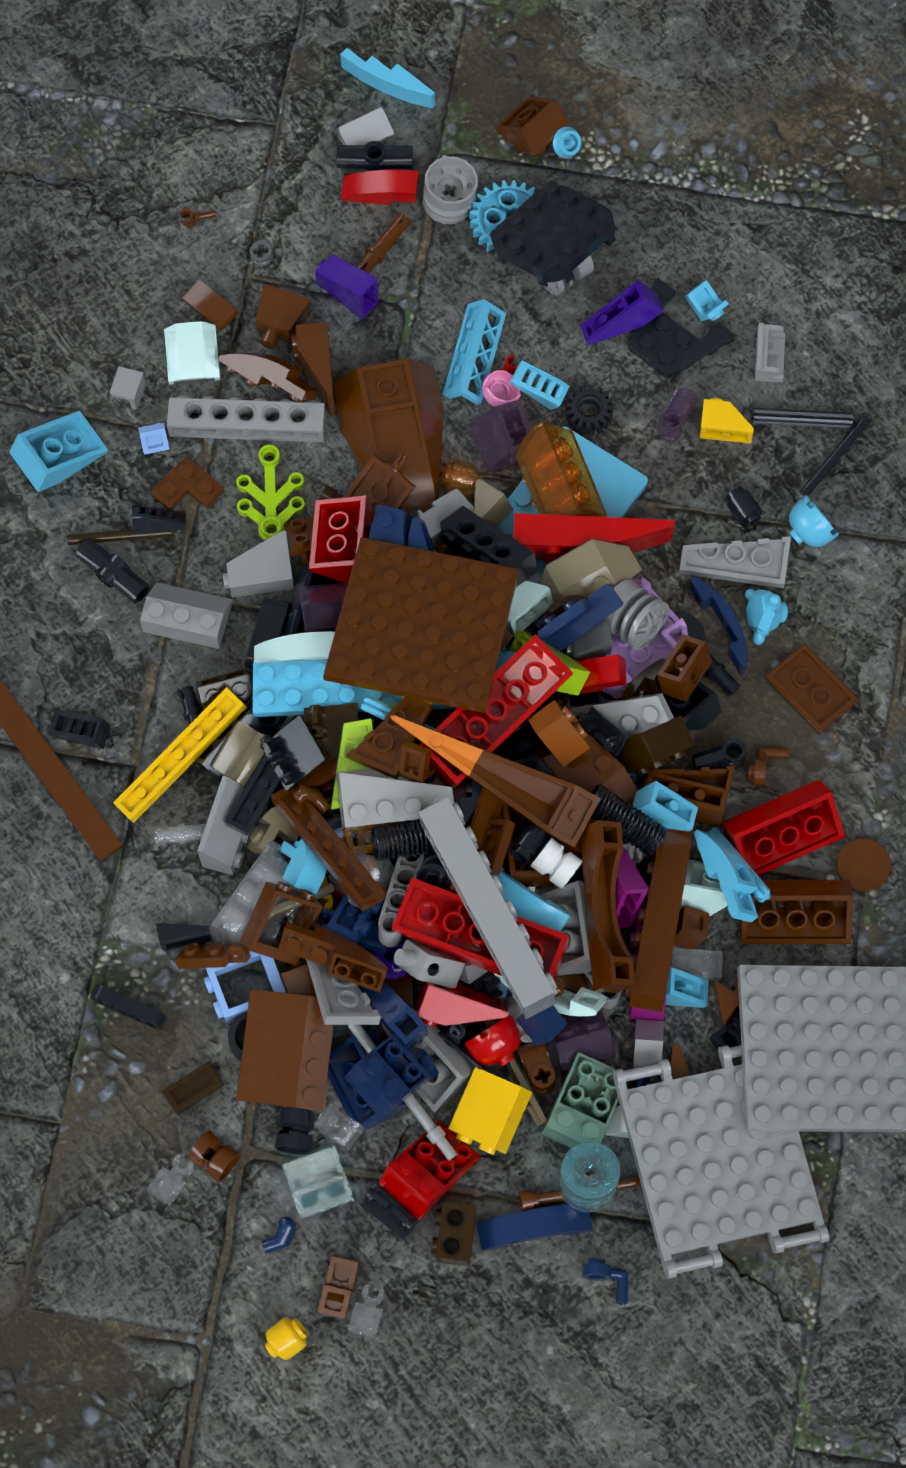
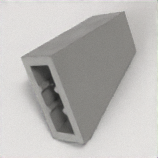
[223,531,294,597]

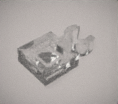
[147,1154,194,1207]
[348,1284,384,1339]

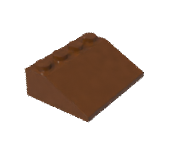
[236,989,333,1111]

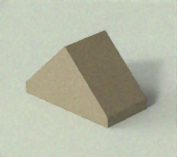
[475,479,514,527]

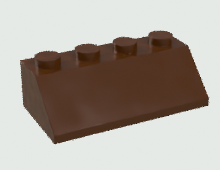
[740,880,853,944]

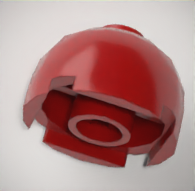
[464,1015,521,1067]

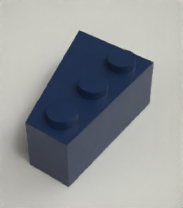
[368,504,412,546]

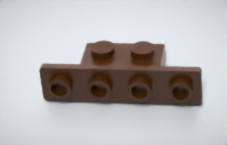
[450,787,515,894]

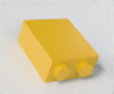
[448,1067,532,1155]

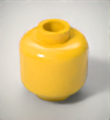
[265,1317,308,1360]

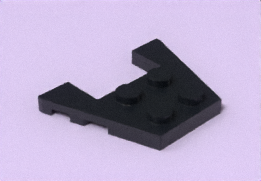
[628,278,736,379]

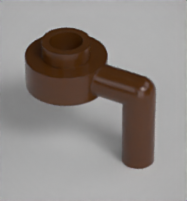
[749,747,789,786]

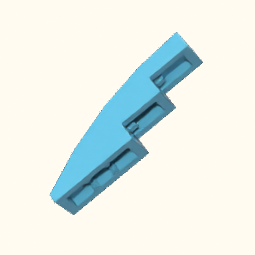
[340,48,435,108]

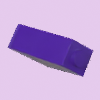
[315,255,379,320]

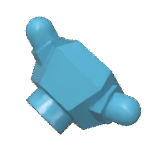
[745,589,788,645]

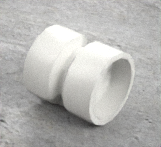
[531,838,583,889]

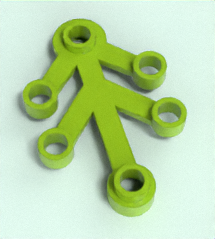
[236,445,305,541]

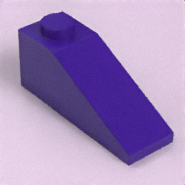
[580,280,663,345]

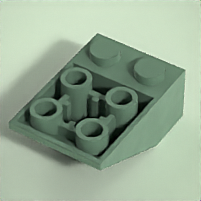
[541,1052,619,1157]

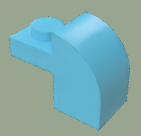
[279,839,327,895]

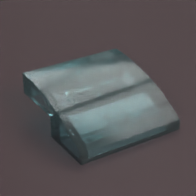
[282,1145,354,1219]

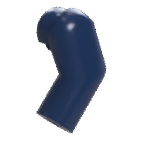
[261,1216,296,1254]

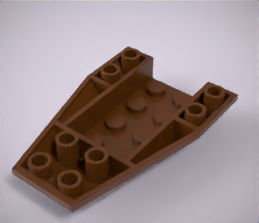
[333,359,444,513]

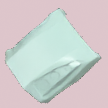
[164,321,220,385]

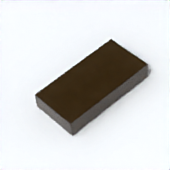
[162,1061,224,1116]

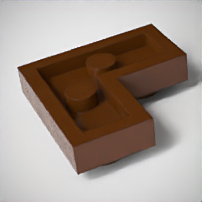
[150,456,225,510]

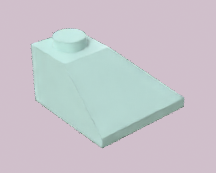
[680,859,728,916]

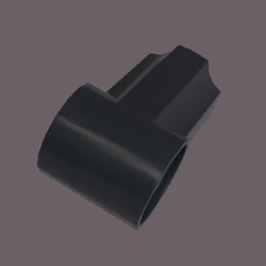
[692,738,746,770]

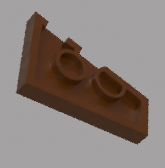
[347,697,433,779]

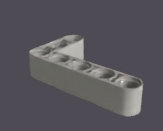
[354,819,431,947]

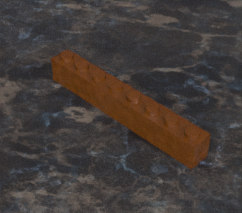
[625,822,695,1012]

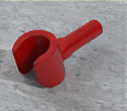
[501,355,519,375]

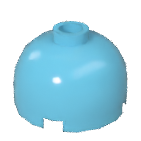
[789,495,840,547]

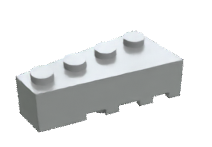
[337,772,454,828]

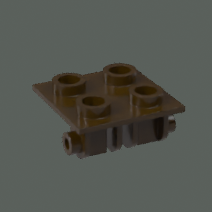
[304,703,359,761]

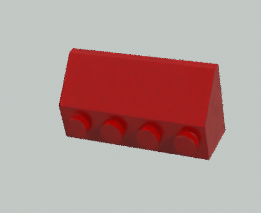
[722,780,845,876]

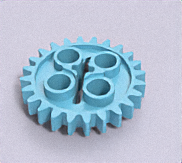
[469,180,535,256]

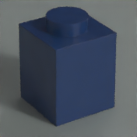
[516,1006,567,1046]

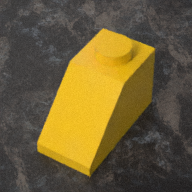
[700,398,754,443]

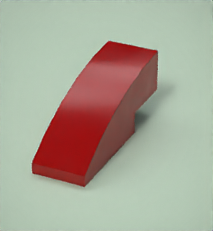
[341,170,419,206]
[569,654,627,695]

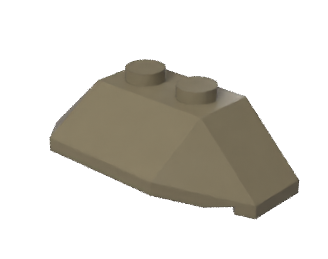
[540,538,642,614]

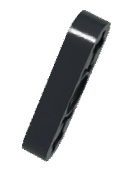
[90,984,167,1030]

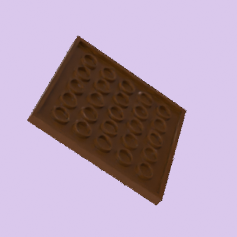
[323,537,520,713]

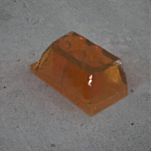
[516,422,608,517]

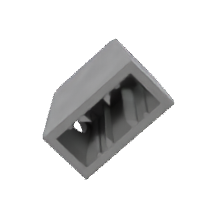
[394,939,465,988]

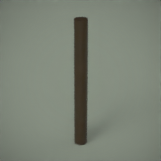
[67,529,173,545]

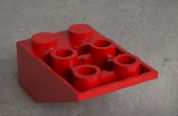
[378,1120,480,1221]

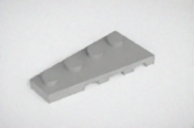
[679,536,791,589]
[571,693,674,739]
[306,959,381,1025]

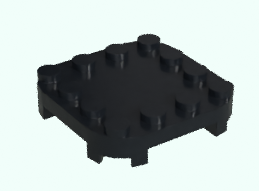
[490,181,616,287]

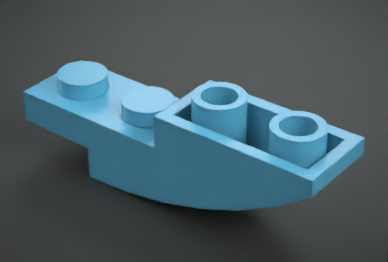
[693,830,758,923]

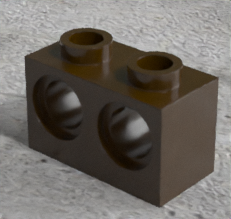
[431,1201,477,1267]

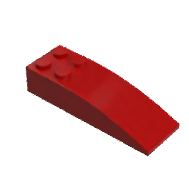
[513,513,675,564]
[419,634,574,790]
[391,878,569,981]

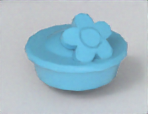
[553,127,581,158]

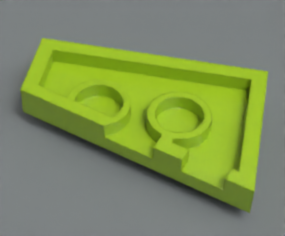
[331,719,373,809]

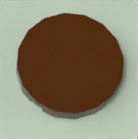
[836,839,891,893]

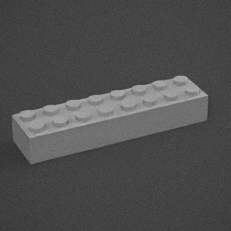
[418,797,558,1019]

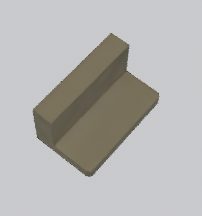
[211,721,265,786]

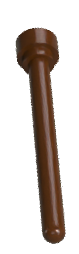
[519,1175,641,1211]

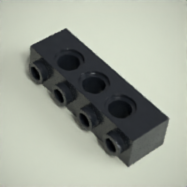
[440,506,538,587]
[195,696,288,783]

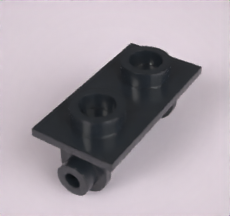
[576,707,629,759]
[360,1183,419,1240]

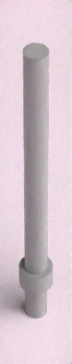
[348,1025,458,1161]

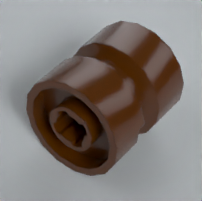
[187,1130,241,1183]

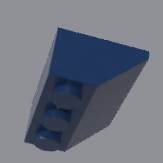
[327,1030,408,1134]

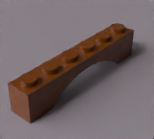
[580,820,635,993]

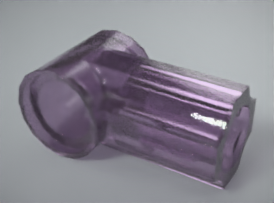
[659,387,698,442]

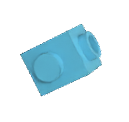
[684,280,729,321]

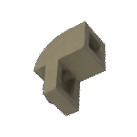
[247,806,299,853]

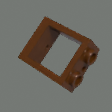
[240,881,323,966]

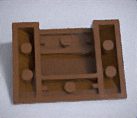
[532,730,638,824]

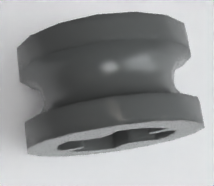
[249,241,273,267]

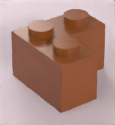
[528,700,590,767]

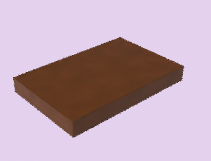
[765,643,859,735]

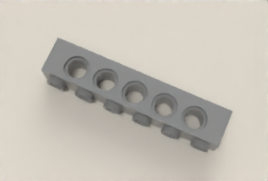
[167,396,326,442]

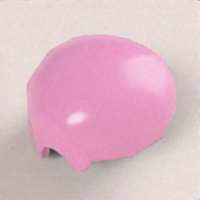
[482,370,521,409]

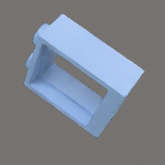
[204,951,286,1025]

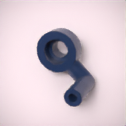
[582,1258,628,1305]

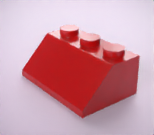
[309,496,375,582]

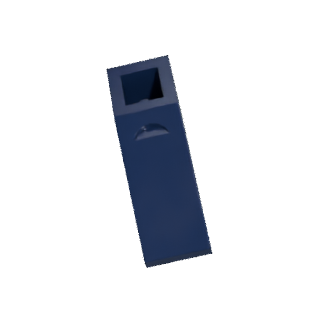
[358,982,428,1050]

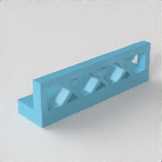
[443,299,506,405]

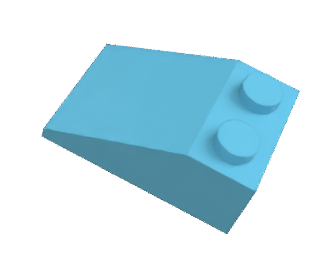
[9,411,108,492]

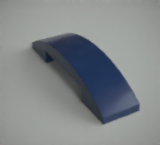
[689,577,747,676]
[477,1203,593,1251]

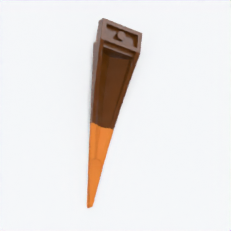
[390,715,601,848]

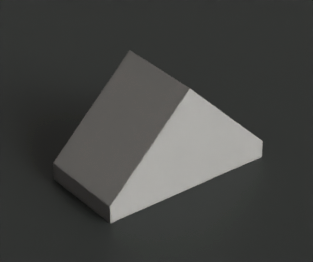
[633,1019,664,1076]

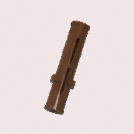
[355,213,411,274]

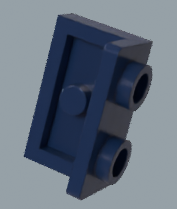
[327,893,385,944]

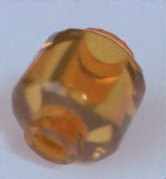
[441,460,482,497]

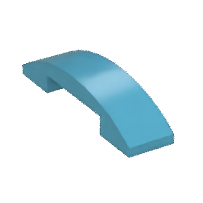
[491,867,571,932]

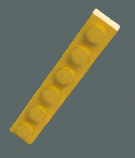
[113,687,247,823]

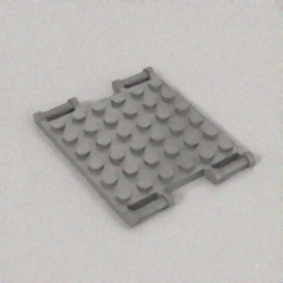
[613,1045,829,1279]

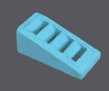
[510,361,569,410]

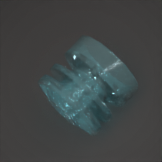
[559,1142,620,1212]

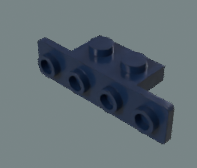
[537,583,624,651]

